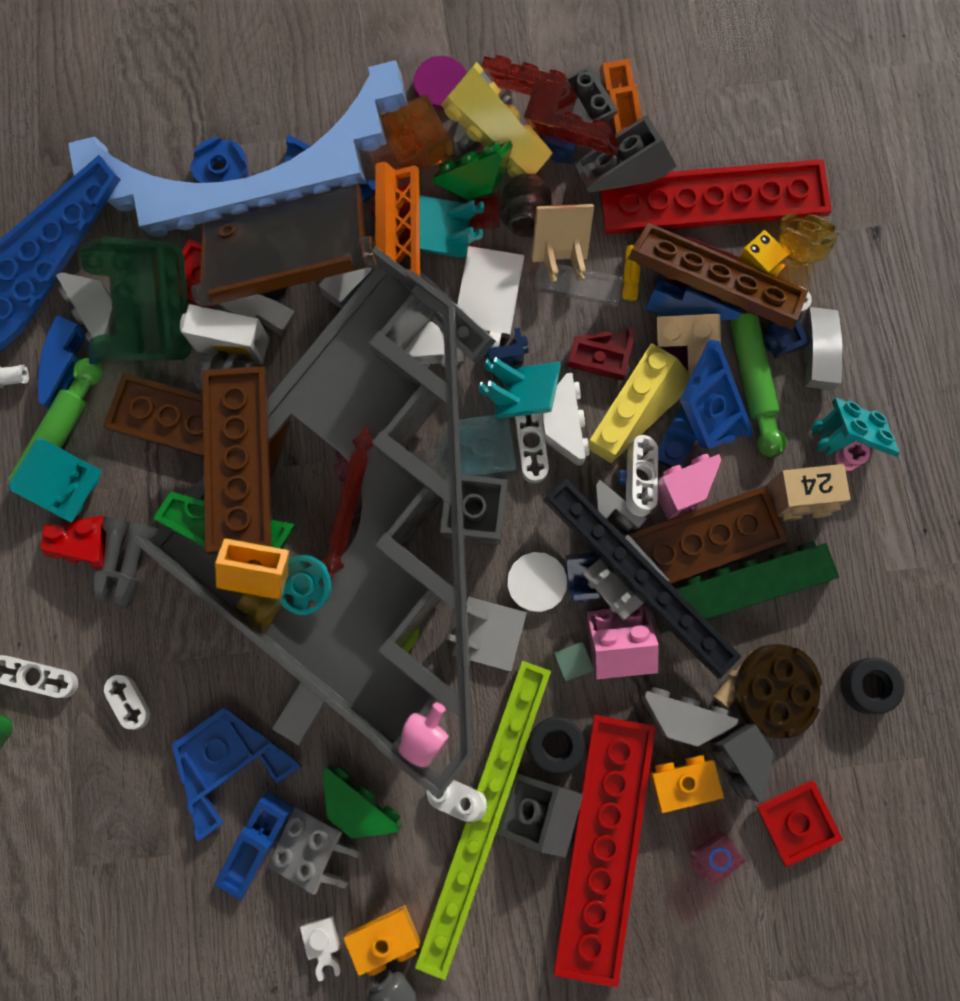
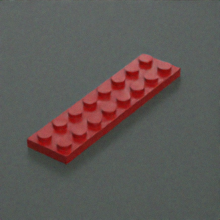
[599,159,832,235]
[553,715,656,988]

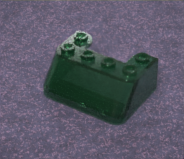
[78,237,192,365]

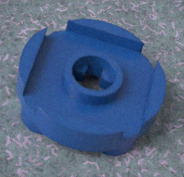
[190,137,249,183]

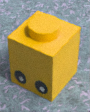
[738,230,789,277]

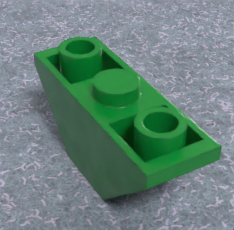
[431,140,513,200]
[322,765,403,839]

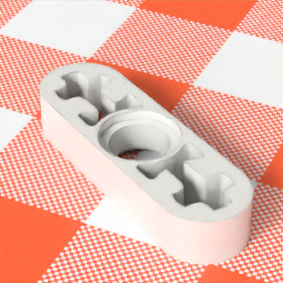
[514,413,549,484]
[626,435,658,517]
[0,655,78,698]

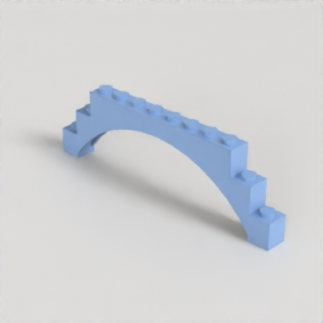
[68,60,408,237]

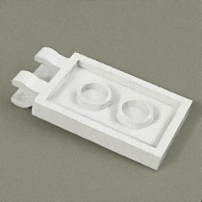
[457,246,524,354]

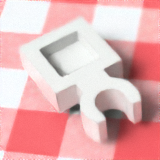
[300,916,342,982]

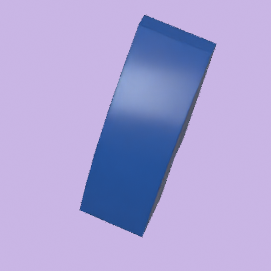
[646,278,742,321]
[38,315,86,409]
[214,792,294,901]

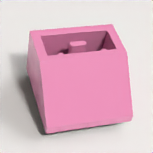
[658,454,722,520]
[587,605,659,679]

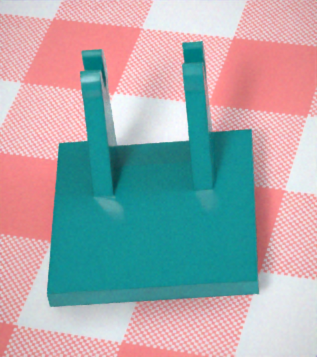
[419,195,484,259]
[478,357,561,419]
[811,398,900,457]

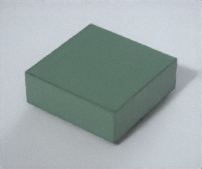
[553,642,594,682]

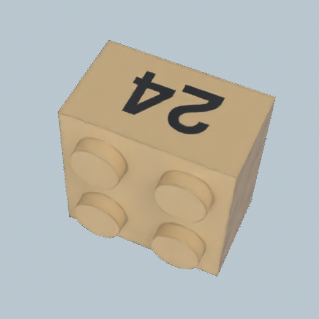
[768,464,851,521]

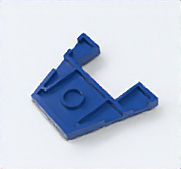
[172,707,302,841]

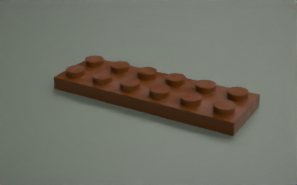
[628,223,808,330]
[202,366,273,555]
[103,373,291,477]
[624,486,788,584]

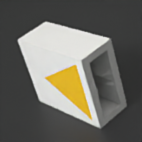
[180,304,270,366]

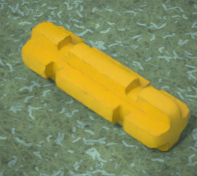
[622,245,640,301]

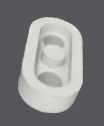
[427,780,487,822]

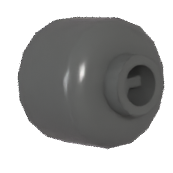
[368,970,416,1001]

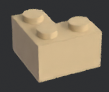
[657,314,721,376]

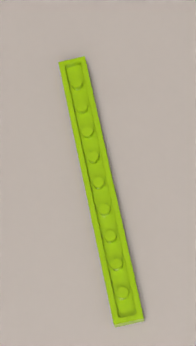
[415,661,551,980]

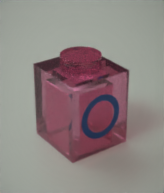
[690,831,745,885]

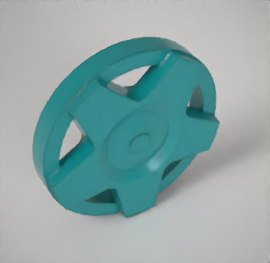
[278,555,331,615]

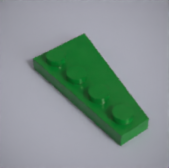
[153,492,296,555]

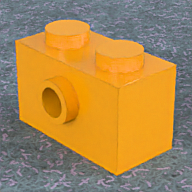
[215,538,289,600]
[649,755,724,813]
[343,904,421,976]

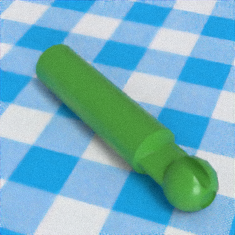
[729,313,787,458]
[7,358,103,481]

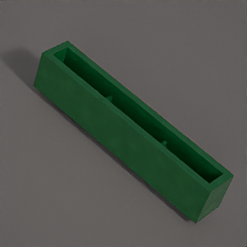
[653,541,840,634]

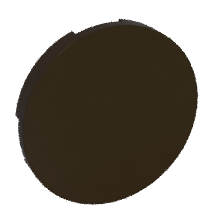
[735,644,822,738]

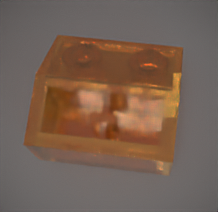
[381,94,454,168]

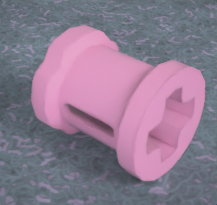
[835,442,870,471]

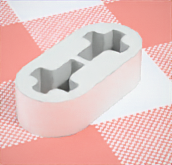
[104,675,150,730]

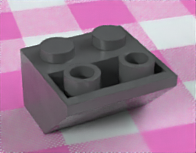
[540,66,618,147]
[711,724,774,803]

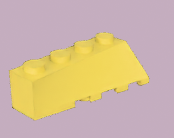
[441,62,553,184]
[589,343,691,464]

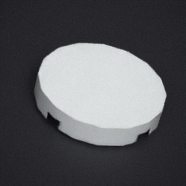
[507,552,567,613]

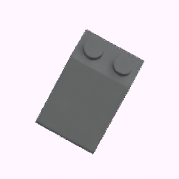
[574,115,677,192]

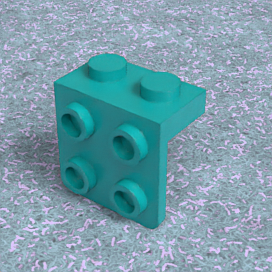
[8,438,102,523]

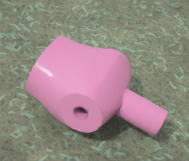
[398,703,449,767]

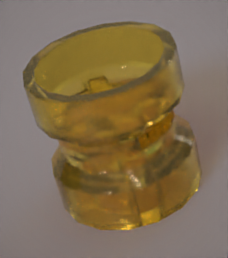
[236,593,281,630]

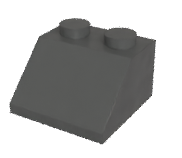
[496,773,583,857]

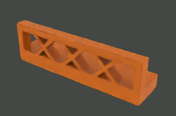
[375,161,420,277]

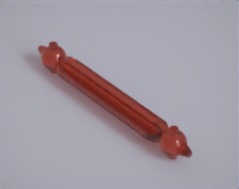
[322,427,374,579]

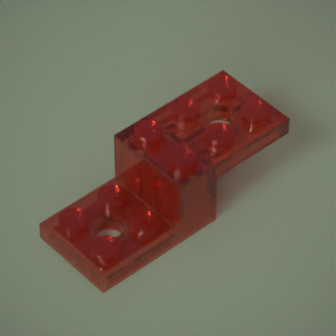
[481,55,620,156]

